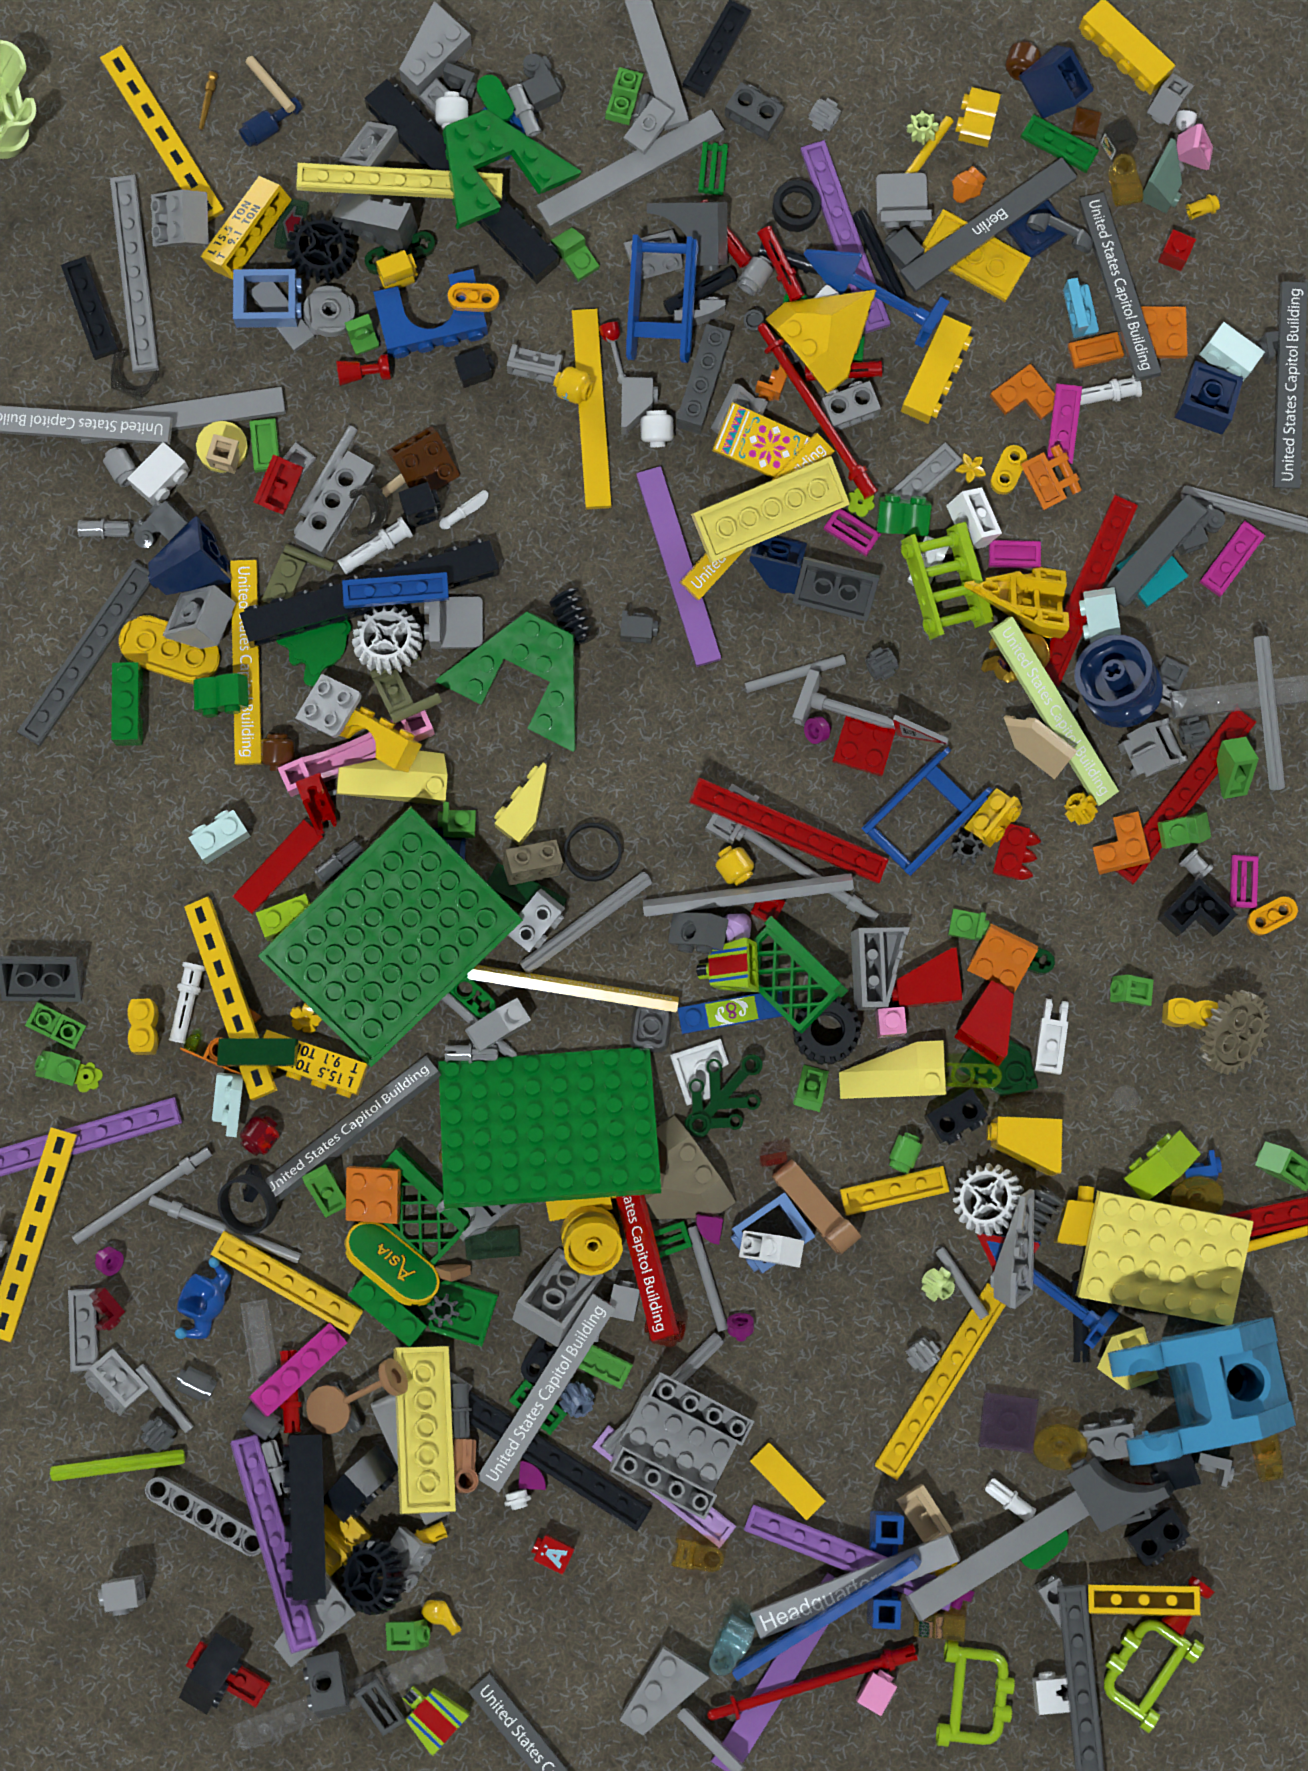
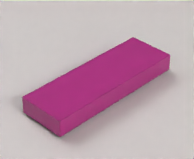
[1047,384,1082,464]
[1199,521,1266,597]

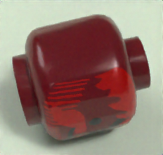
[240,1115,279,1156]

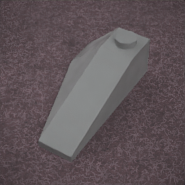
[991,1189,1034,1309]

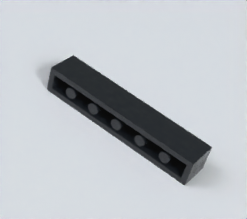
[282,1435,326,1606]

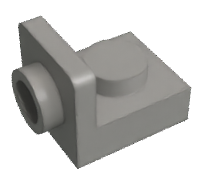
[1194,1452,1234,1487]

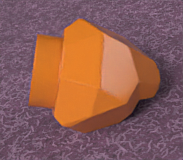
[952,166,987,203]

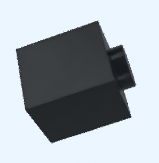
[454,347,495,388]

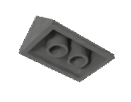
[792,557,880,622]
[0,956,83,1002]

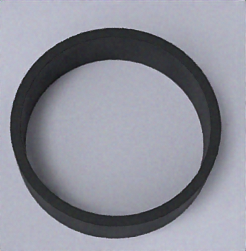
[564,823,622,882]
[217,1174,277,1236]

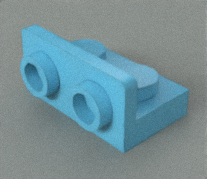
[1063,278,1099,338]

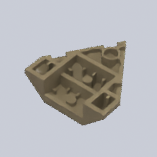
[619,1115,736,1220]

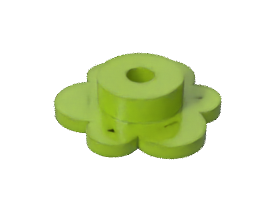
[847,488,874,517]
[74,1062,103,1093]

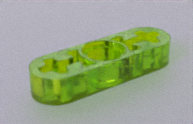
[945,1062,1002,1088]

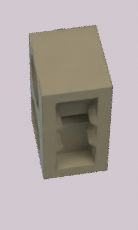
[502,840,563,886]

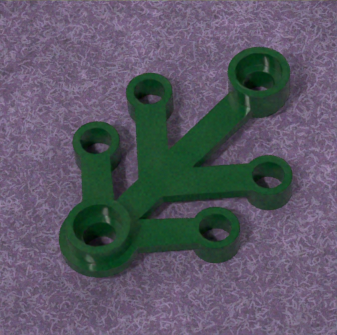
[685,1054,763,1137]

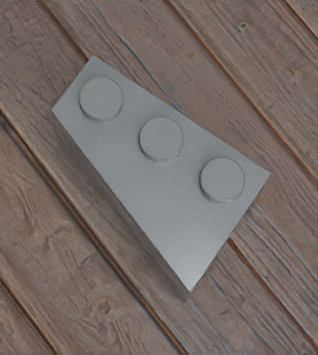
[619,1645,710,1735]

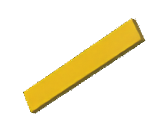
[210,1230,364,1334]

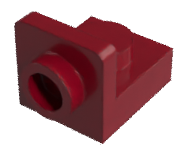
[89,1288,125,1331]

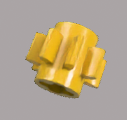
[1064,792,1098,825]

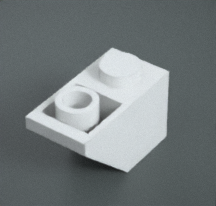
[739,1230,804,1268]

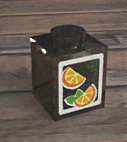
[1100,118,1139,163]

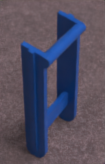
[626,235,699,363]
[861,747,993,876]

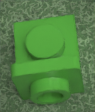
[345,314,379,355]
[438,802,476,838]
[948,909,989,941]
[1110,975,1154,1006]
[385,1619,430,1651]

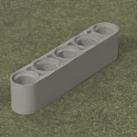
[370,1394,450,1525]
[145,1476,261,1556]

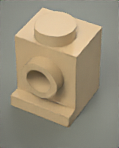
[206,434,241,474]

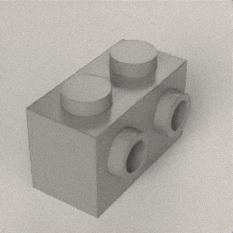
[508,889,565,952]
[98,1574,146,1616]

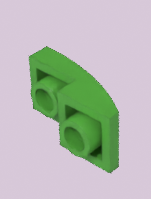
[605,67,643,125]
[24,1002,86,1050]

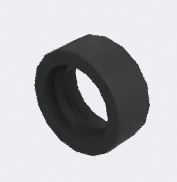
[772,180,821,232]

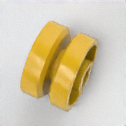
[560,1205,623,1276]

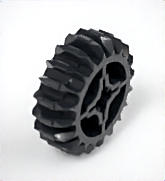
[286,213,355,284]
[340,1539,409,1615]

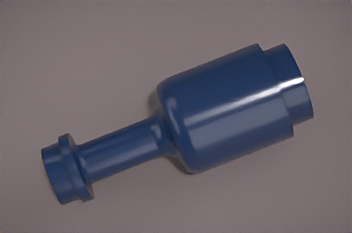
[239,97,302,147]

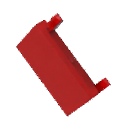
[253,454,304,515]
[295,772,337,836]

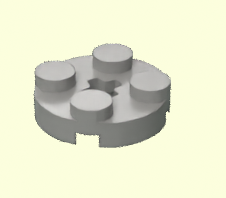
[303,286,355,337]

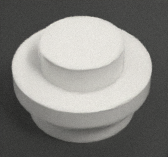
[504,1489,531,1510]

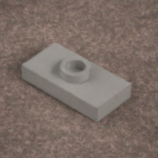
[623,97,674,155]

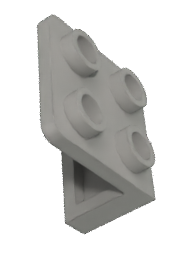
[876,173,932,229]
[424,597,483,649]
[295,674,362,738]

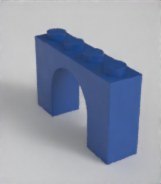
[373,269,488,358]
[867,1511,904,1629]

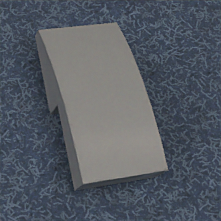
[674,297,726,326]

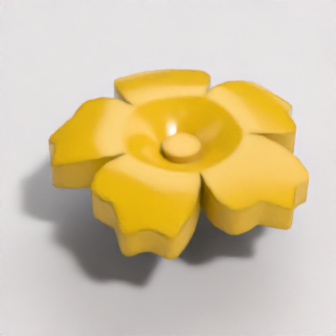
[290,1003,322,1033]

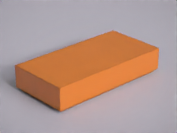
[1068,332,1124,369]

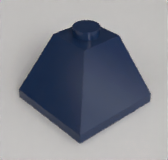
[749,536,807,594]

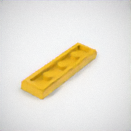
[840,1166,950,1216]

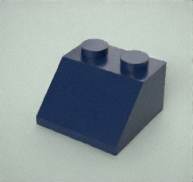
[1174,361,1243,435]

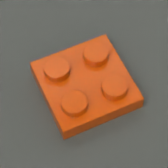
[1141,307,1187,358]
[967,924,1038,993]
[346,1166,401,1224]

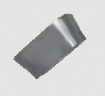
[630,1006,672,1052]

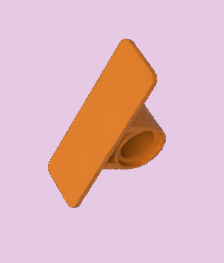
[180,1038,242,1075]

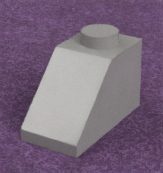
[1147,73,1194,125]
[621,377,658,434]
[465,998,531,1053]

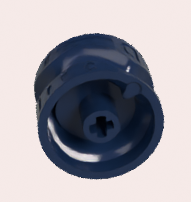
[1074,635,1163,728]

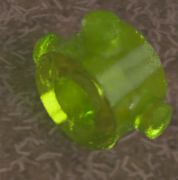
[184,1034,201,1053]

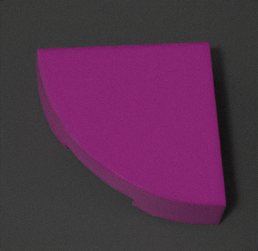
[695,1214,723,1245]
[519,1461,546,1490]

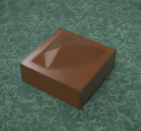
[1071,107,1101,139]

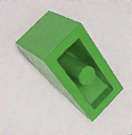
[1217,737,1259,799]
[1255,1141,1308,1191]

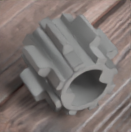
[808,98,841,132]
[905,1337,941,1373]

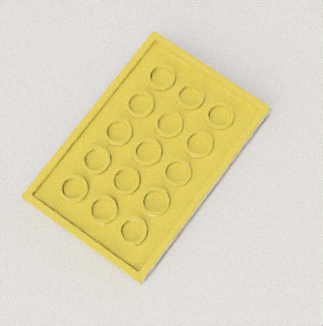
[1076,1190,1253,1325]

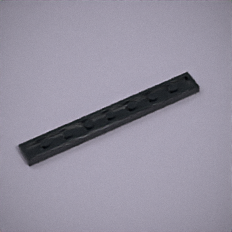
[469,1391,652,1531]

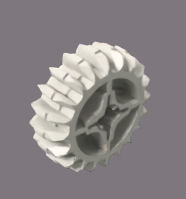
[352,606,423,675]
[953,1163,1024,1236]

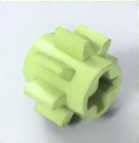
[907,111,939,145]
[921,1267,955,1302]

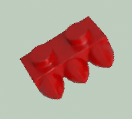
[992,824,1041,880]

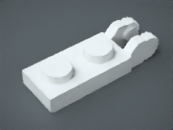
[1034,998,1068,1075]

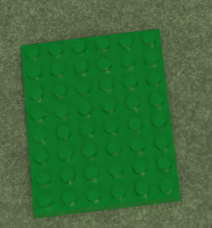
[258,806,523,1067]
[438,1047,662,1209]

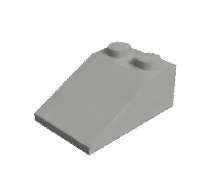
[512,1248,604,1347]

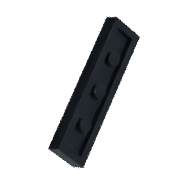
[682,0,751,98]
[61,257,119,360]

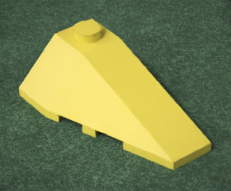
[336,751,448,805]
[839,1040,946,1099]

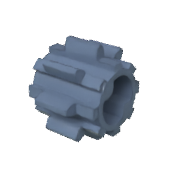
[559,1382,595,1418]

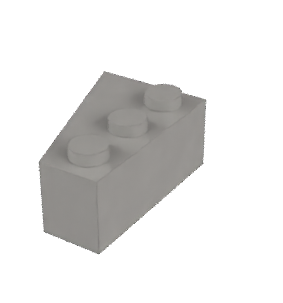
[399,1,472,96]
[851,927,910,1011]
[274,1572,358,1668]

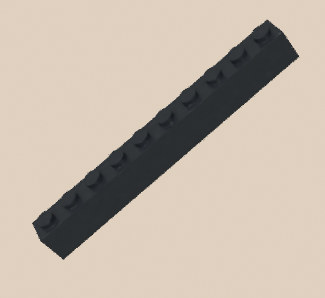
[364,79,559,284]
[240,539,499,648]

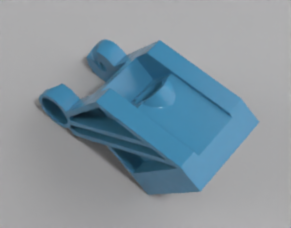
[1108,1317,1296,1465]

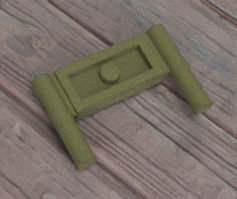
[259,544,335,607]
[369,651,442,724]

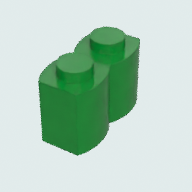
[876,494,932,536]
[193,673,249,718]

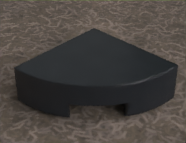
[243,1164,263,1203]

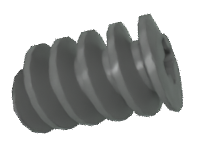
[1034,1185,1065,1241]

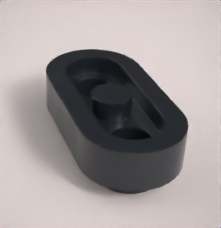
[521,1337,562,1383]

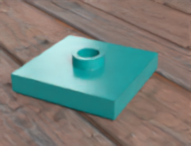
[1115,550,1188,608]

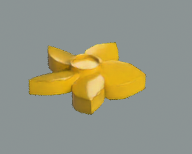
[955,454,986,484]

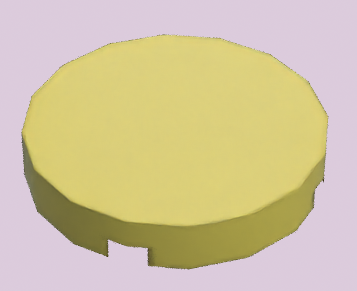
[196,421,248,473]

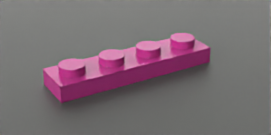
[248,1323,347,1417]

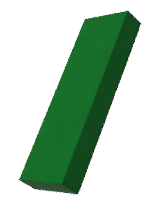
[1020,114,1099,173]

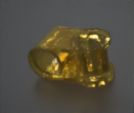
[1108,154,1143,207]
[671,1538,724,1572]

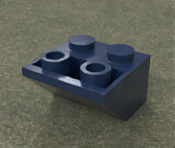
[1018,45,1094,118]

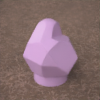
[723,914,751,944]

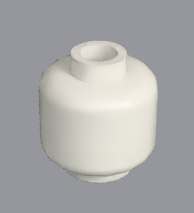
[435,91,468,130]
[640,410,674,447]

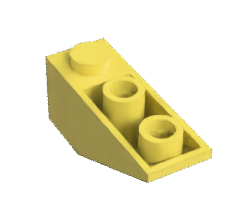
[494,762,547,846]

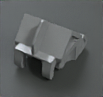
[1118,718,1188,779]

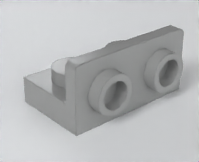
[624,230,683,280]
[84,1348,149,1416]
[1077,1418,1135,1462]

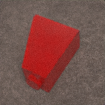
[891,948,962,1008]
[954,980,1014,1066]

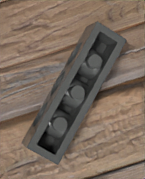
[676,324,731,435]

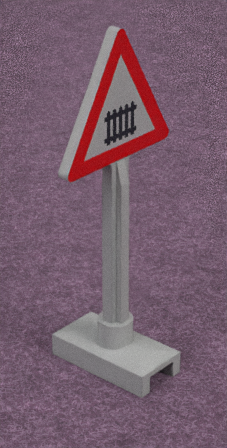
[792,669,949,744]

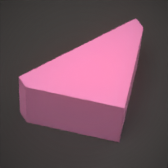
[1176,124,1213,170]

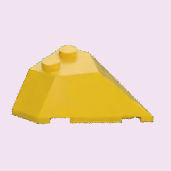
[765,290,876,394]
[964,567,1069,639]

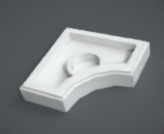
[670,1039,729,1106]

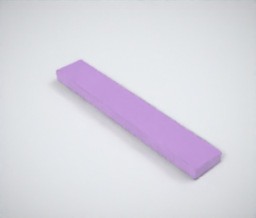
[592,1425,736,1548]

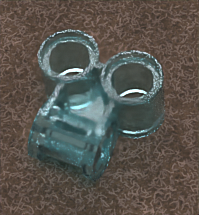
[709,1614,756,1676]

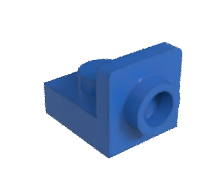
[1183,1150,1222,1185]

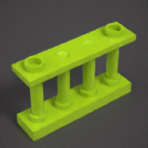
[901,522,994,640]

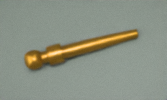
[199,71,218,130]

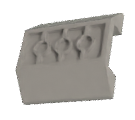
[609,1372,754,1520]

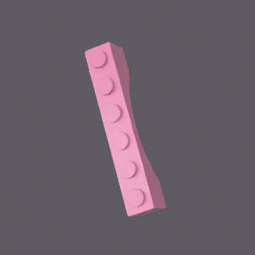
[278,710,435,797]

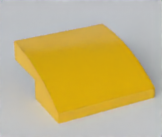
[324,1505,373,1577]

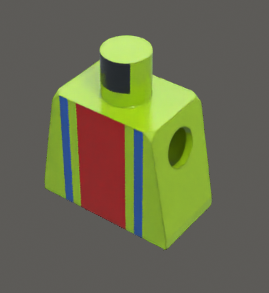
[696,937,759,992]
[402,1686,470,1756]

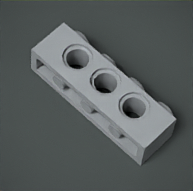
[294,451,376,558]

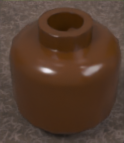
[1005,41,1041,81]
[261,733,295,771]

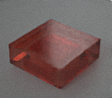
[758,1151,788,1168]

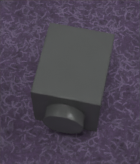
[884,227,925,270]

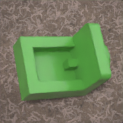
[34,1051,80,1086]

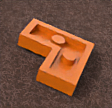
[990,364,1055,420]
[1093,812,1151,875]

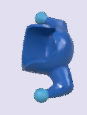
[175,1257,231,1339]

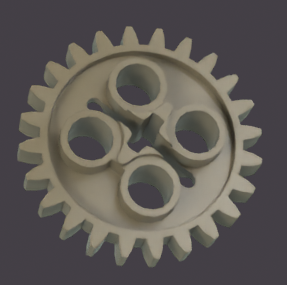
[1200,990,1270,1075]

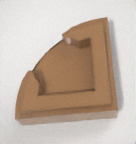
[434,1264,471,1282]

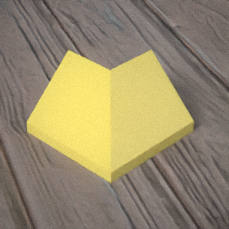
[1097,1327,1159,1390]

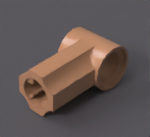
[453,1439,478,1494]

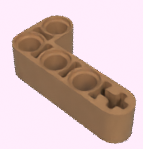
[771,1159,861,1255]

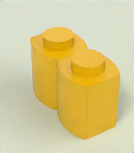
[955,87,1001,147]
[376,250,418,289]
[1162,998,1218,1030]
[128,999,159,1055]

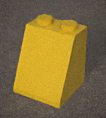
[986,1117,1062,1176]

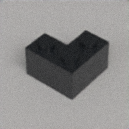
[1158,878,1238,937]
[324,1445,398,1523]
[179,1633,244,1715]

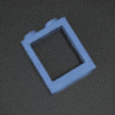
[233,269,302,328]
[730,1192,815,1274]

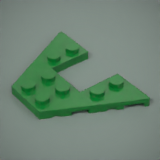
[443,110,581,230]
[435,611,576,752]

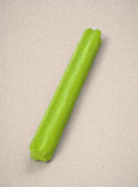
[50,1449,185,1481]

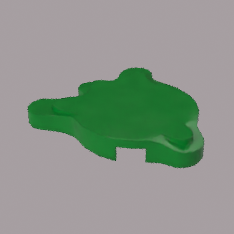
[276,620,351,687]

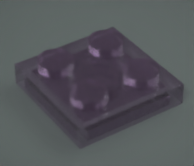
[978,1392,1039,1454]

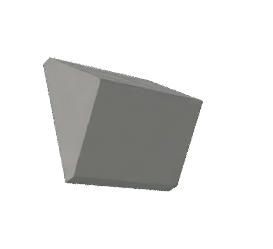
[338,121,400,167]

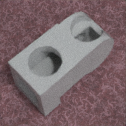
[1033,1574,1063,1630]

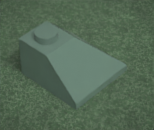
[1140,138,1182,213]

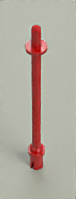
[758,323,879,500]
[707,1643,918,1720]

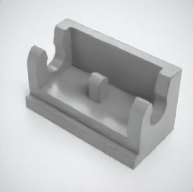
[507,344,563,384]

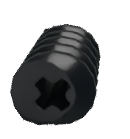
[549,587,596,646]

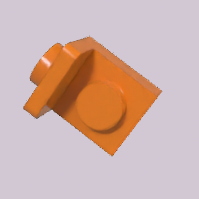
[755,365,788,401]

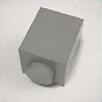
[610,1280,639,1322]

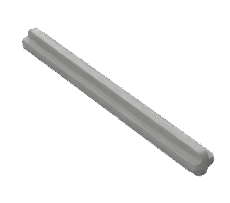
[1181,485,1308,534]
[1254,635,1285,790]
[520,872,652,974]
[602,1333,724,1455]

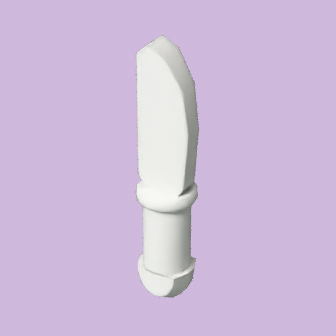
[439,490,488,529]

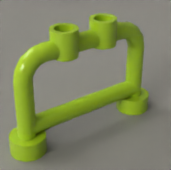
[1104,1620,1205,1733]
[936,1639,1015,1747]

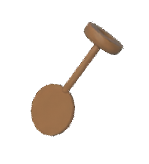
[306,1358,408,1434]

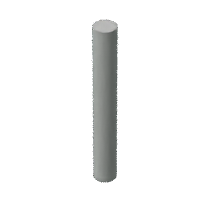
[936,1247,989,1320]
[135,1364,194,1434]

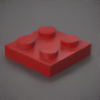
[832,716,896,777]

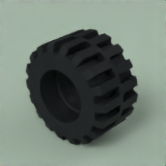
[793,996,861,1065]

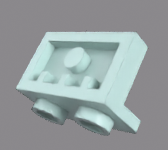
[212,1073,243,1137]

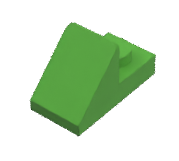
[551,227,599,282]
[1158,812,1211,849]
[793,1065,829,1112]
[302,1164,346,1218]

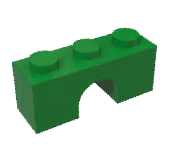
[111,662,143,746]
[348,1275,428,1347]

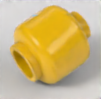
[553,367,593,404]
[716,845,754,886]

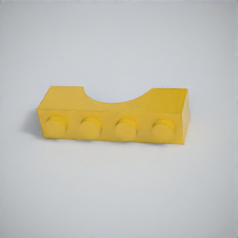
[339,706,422,773]

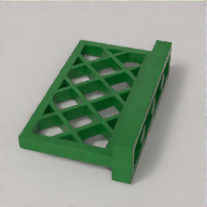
[753,916,849,1034]
[380,1147,471,1266]

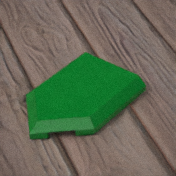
[417,1280,498,1347]

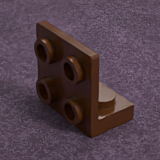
[387,426,460,490]

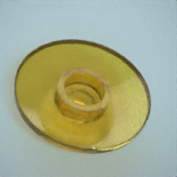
[1170,1176,1224,1213]
[1033,1424,1088,1470]

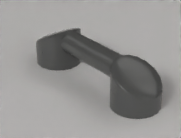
[1026,213,1093,253]
[743,310,801,364]

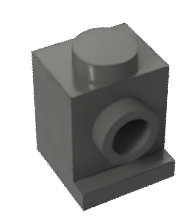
[620,610,658,644]

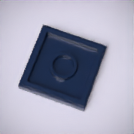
[1006,200,1068,260]

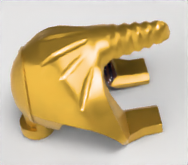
[981,627,1050,683]

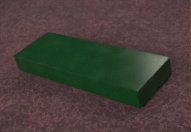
[487,863,567,907]
[217,1038,298,1066]

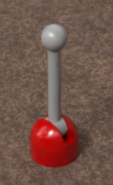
[599,322,627,384]

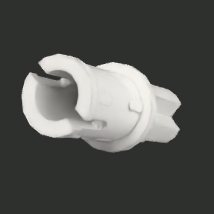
[985,1478,1036,1522]

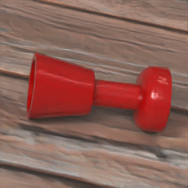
[336,354,391,386]
[1161,1576,1215,1636]

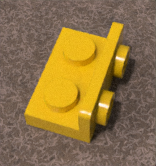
[964,788,1022,847]

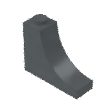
[647,202,728,271]
[1067,1457,1175,1533]

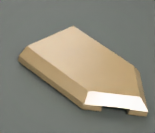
[1004,715,1077,779]

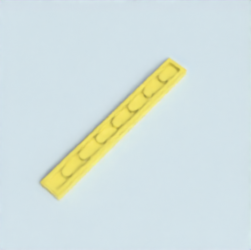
[297,163,503,201]

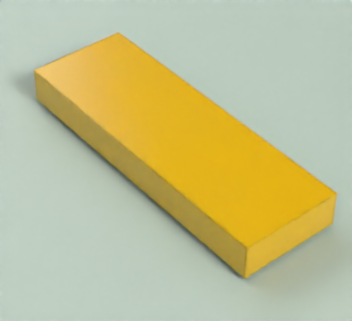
[750,1442,826,1521]

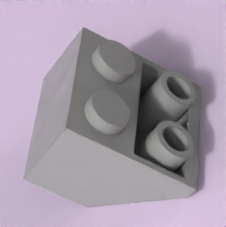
[151,190,208,247]

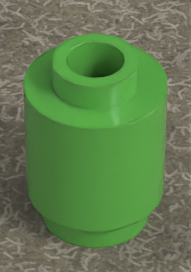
[888,1132,923,1174]

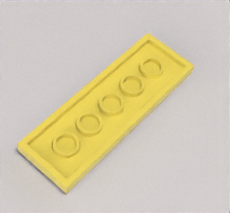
[691,456,850,563]
[394,1346,456,1514]

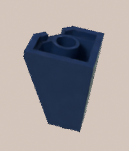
[148,516,232,595]

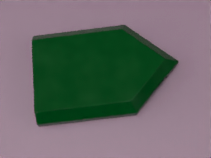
[957,1039,1038,1096]

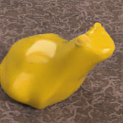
[421,1600,461,1636]

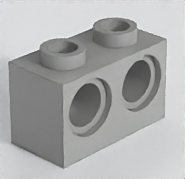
[820,381,881,432]

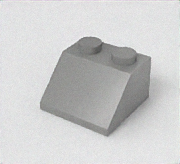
[163,585,236,649]

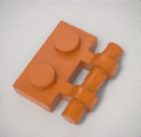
[1020,444,1082,510]

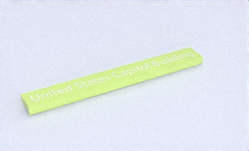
[989,617,1119,806]

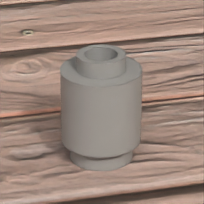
[738,256,774,296]
[103,447,137,487]

